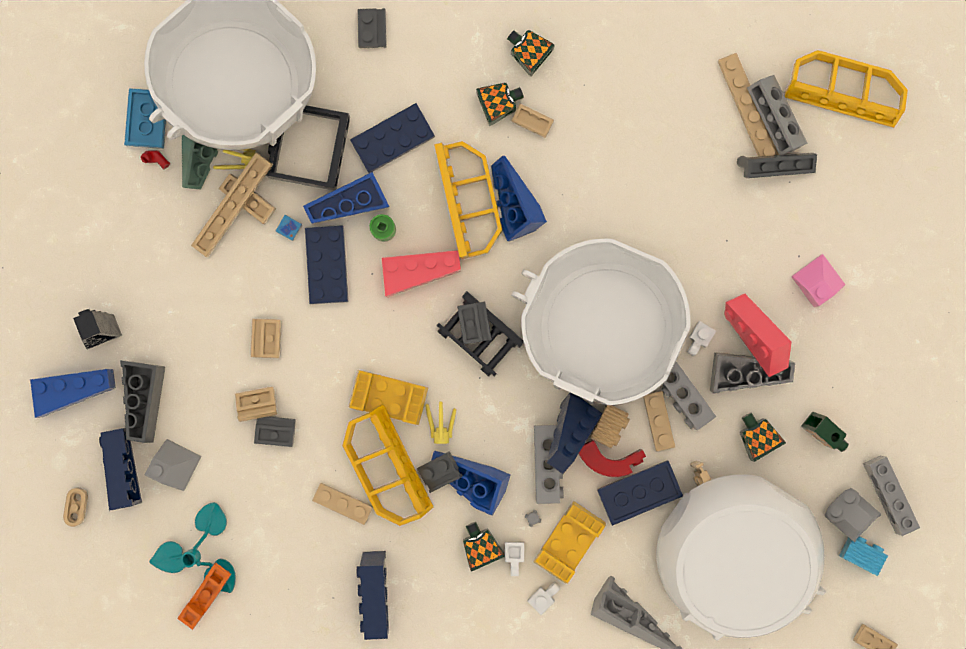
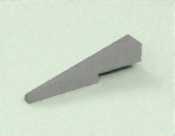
[591,576,682,649]

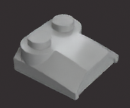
[824,488,881,543]

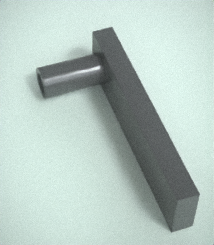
[737,153,817,178]

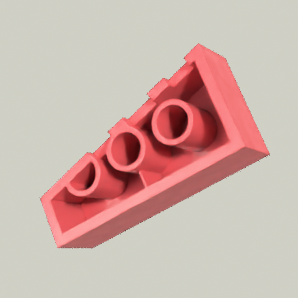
[724,294,792,377]

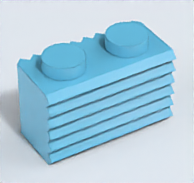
[839,536,888,576]

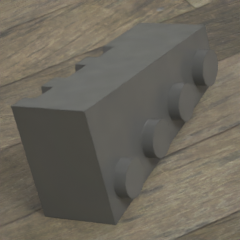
[710,352,795,393]
[120,360,165,443]

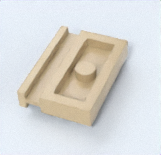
[251,319,281,358]
[235,387,277,422]
[690,460,711,486]

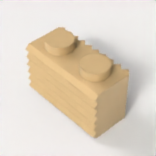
[590,405,630,448]

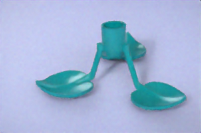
[149,502,236,593]

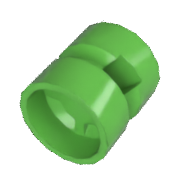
[369,214,396,242]

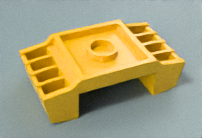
[348,370,428,425]
[534,501,606,584]

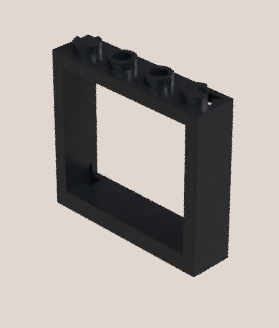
[266,105,350,191]

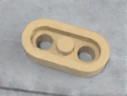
[63,488,88,527]

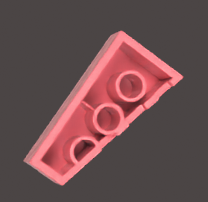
[382,250,461,297]

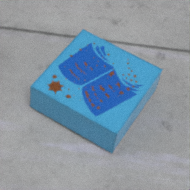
[276,215,302,241]

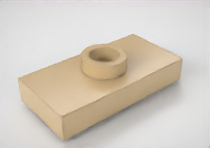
[511,104,554,138]
[853,624,898,649]

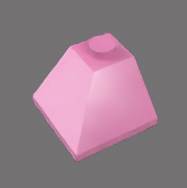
[791,254,845,307]

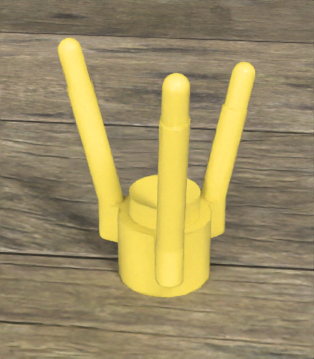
[213,149,256,169]
[425,401,457,444]

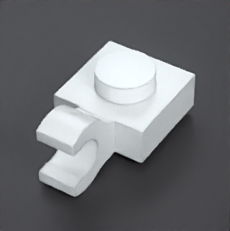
[687,321,716,356]
[505,542,524,576]
[527,581,560,615]

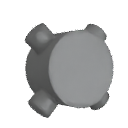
[525,510,541,527]

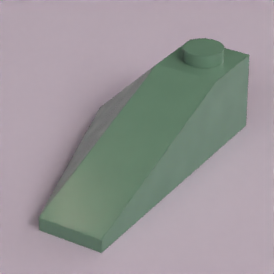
[182,135,218,190]

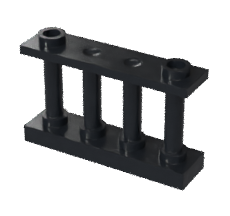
[436,291,524,377]

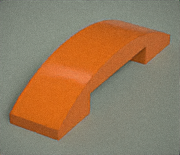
[177,563,231,630]

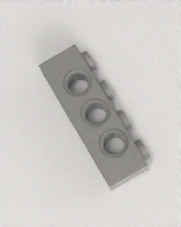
[747,75,807,155]
[661,362,716,430]
[534,425,564,504]
[863,456,920,536]

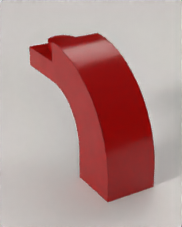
[579,440,646,477]

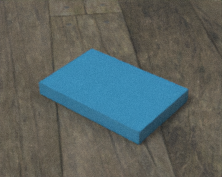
[124,88,166,149]

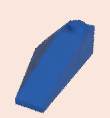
[491,156,547,241]
[431,451,511,515]

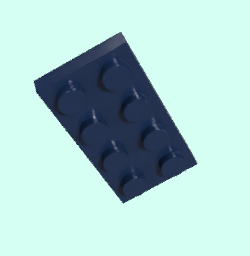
[350,103,435,173]
[305,226,348,304]
[597,460,683,526]

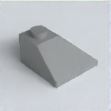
[145,439,201,491]

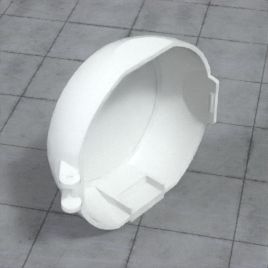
[144,0,316,150]
[511,238,691,405]
[656,475,826,641]

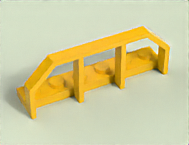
[784,50,908,128]
[434,141,503,259]
[342,404,433,526]

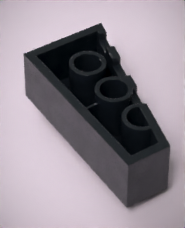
[73,309,122,350]

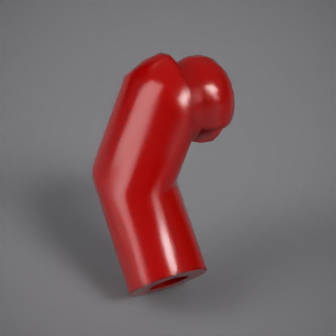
[141,150,170,170]

